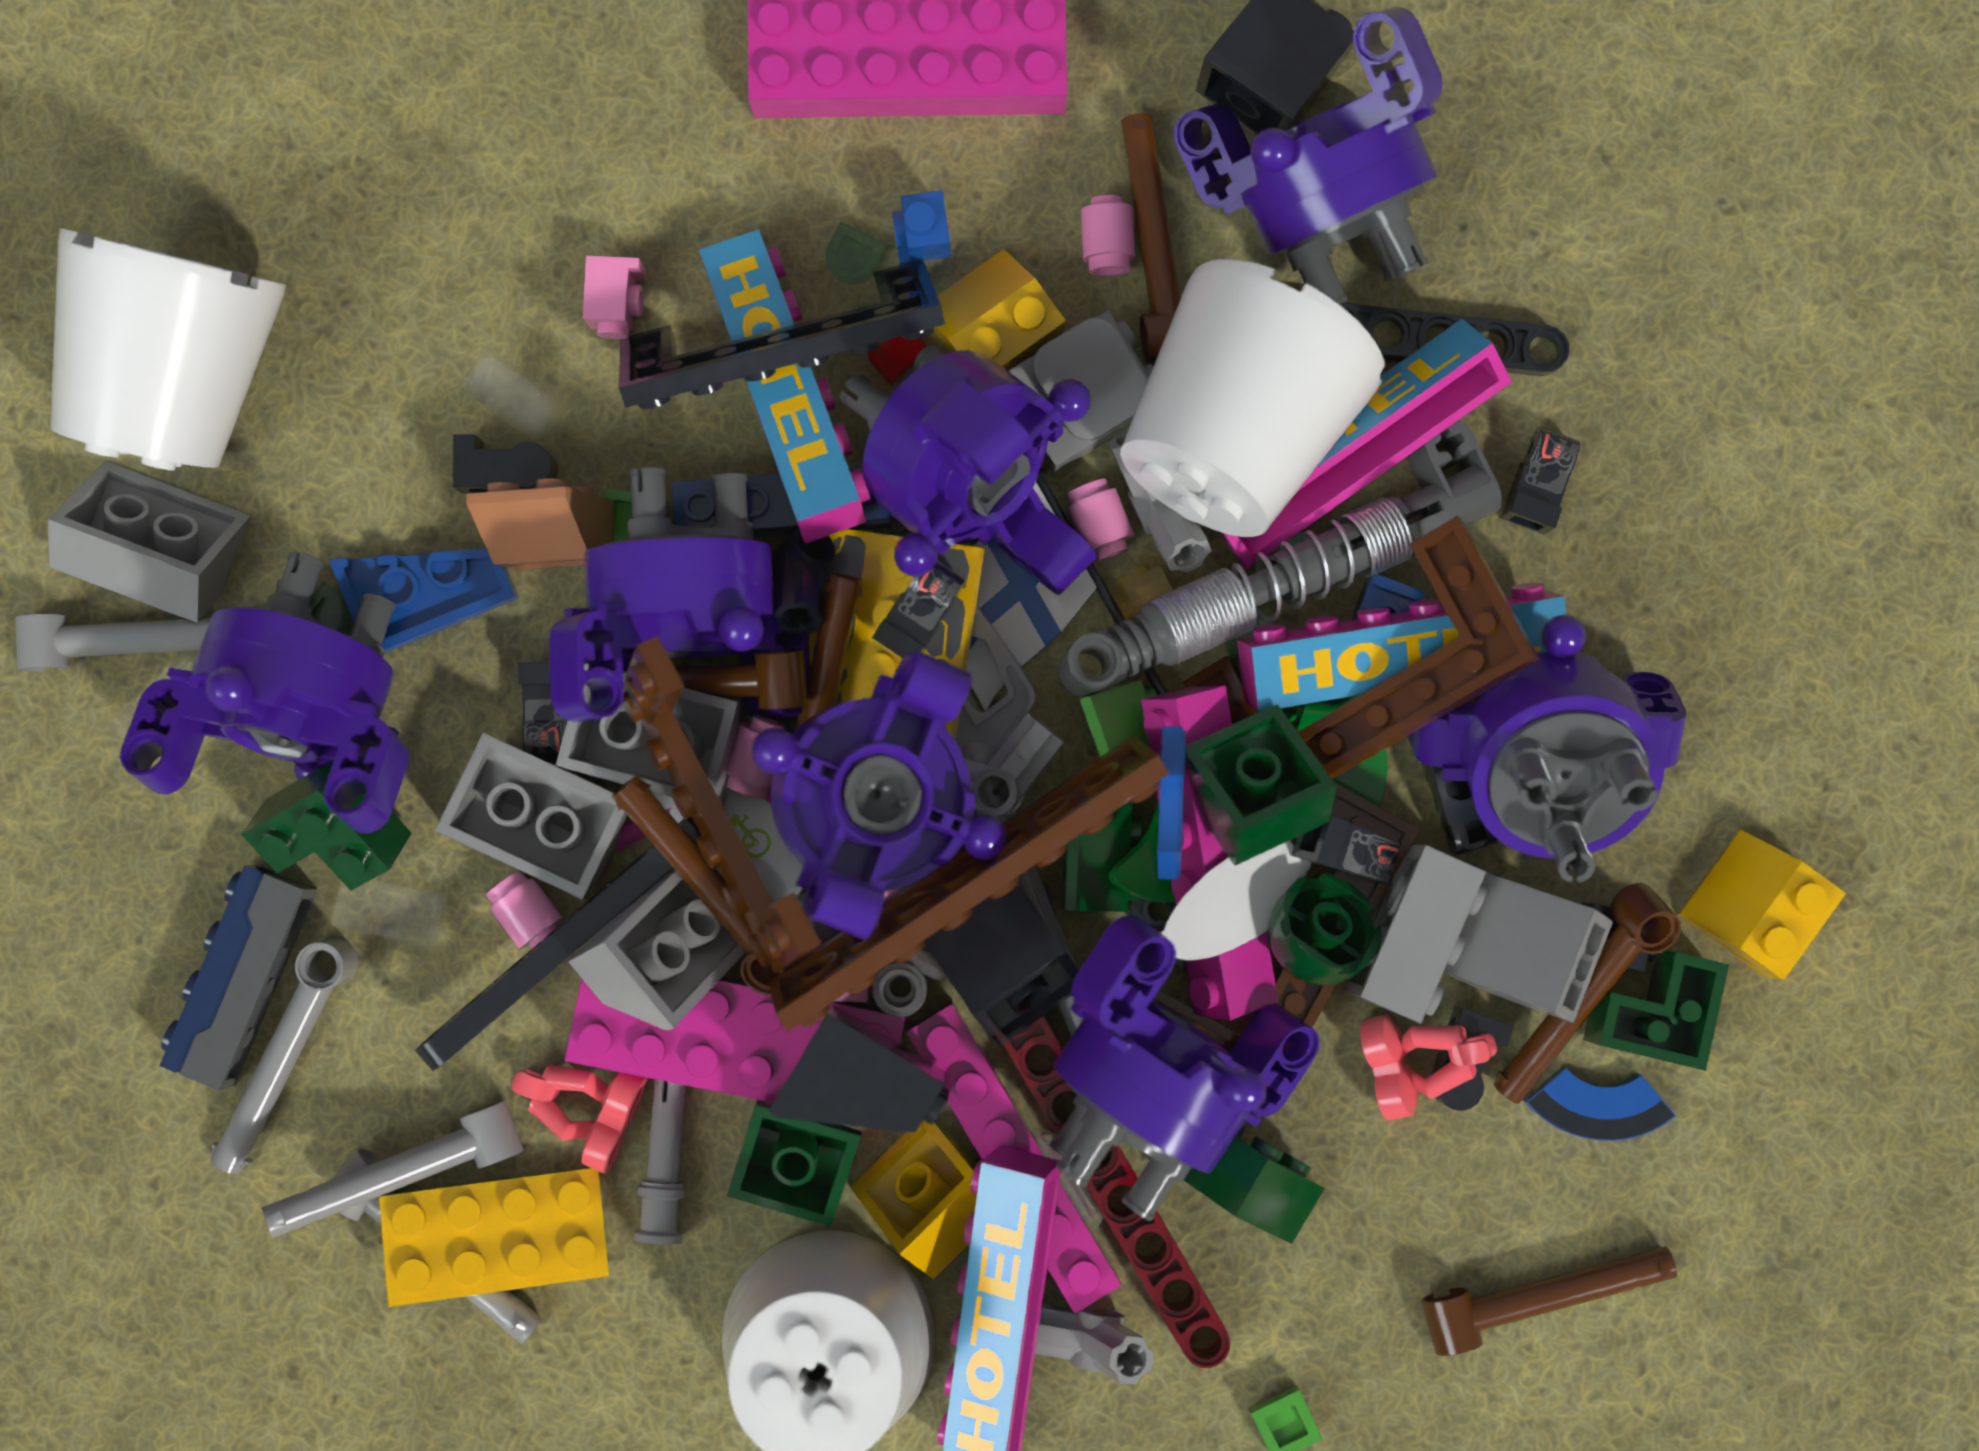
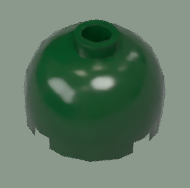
[1268,874,1382,985]

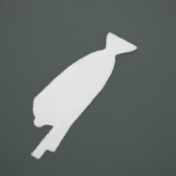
[1160,807,1333,960]

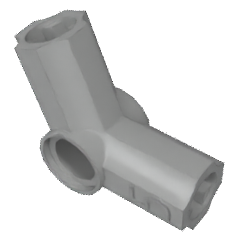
[1108,426,1211,573]
[964,713,1066,817]
[1035,1304,1154,1384]

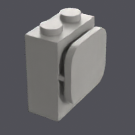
[1009,310,1153,474]
[1444,872,1613,1023]

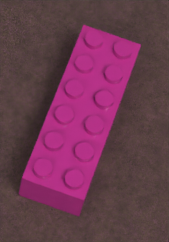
[748,0,1067,118]
[564,977,907,1103]

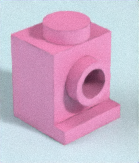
[583,255,646,339]

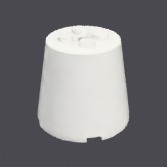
[50,228,286,470]
[1120,259,1385,537]
[722,1230,935,1451]

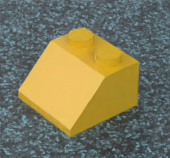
[934,249,1066,371]
[1678,830,1846,981]
[850,1121,977,1279]

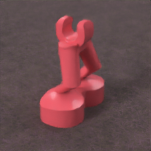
[1360,1014,1497,1121]
[511,1063,649,1174]

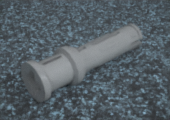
[633,1079,687,1245]

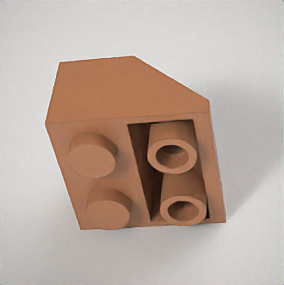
[466,479,614,570]

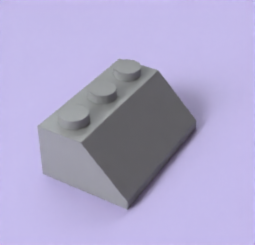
[48,461,251,623]
[555,664,740,808]
[435,733,627,900]
[1344,845,1487,1024]
[568,868,745,1031]

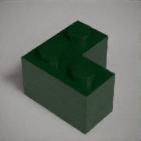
[241,760,412,891]
[1583,950,1729,1071]
[1184,1125,1325,1244]

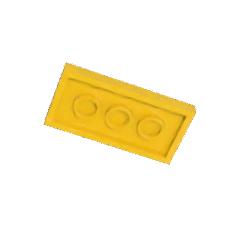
[379,1168,609,1307]

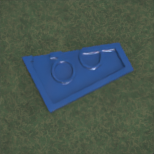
[328,548,519,653]

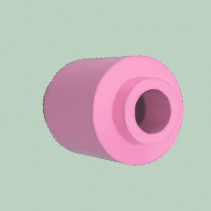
[1081,195,1135,277]
[1067,478,1135,561]
[726,715,784,798]
[486,870,563,950]

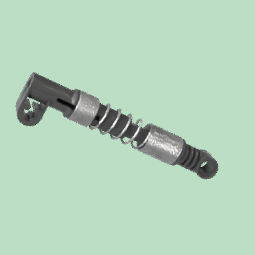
[1058,420,1502,697]

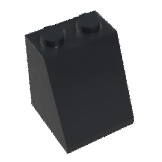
[1195,0,1354,134]
[923,884,1079,1046]
[768,1005,950,1133]

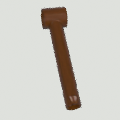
[1121,113,1180,362]
[769,573,864,797]
[623,650,808,709]
[611,775,805,996]
[1494,883,1681,1104]
[1421,1246,1677,1356]

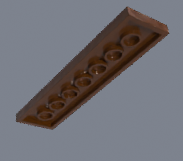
[769,734,1170,1032]

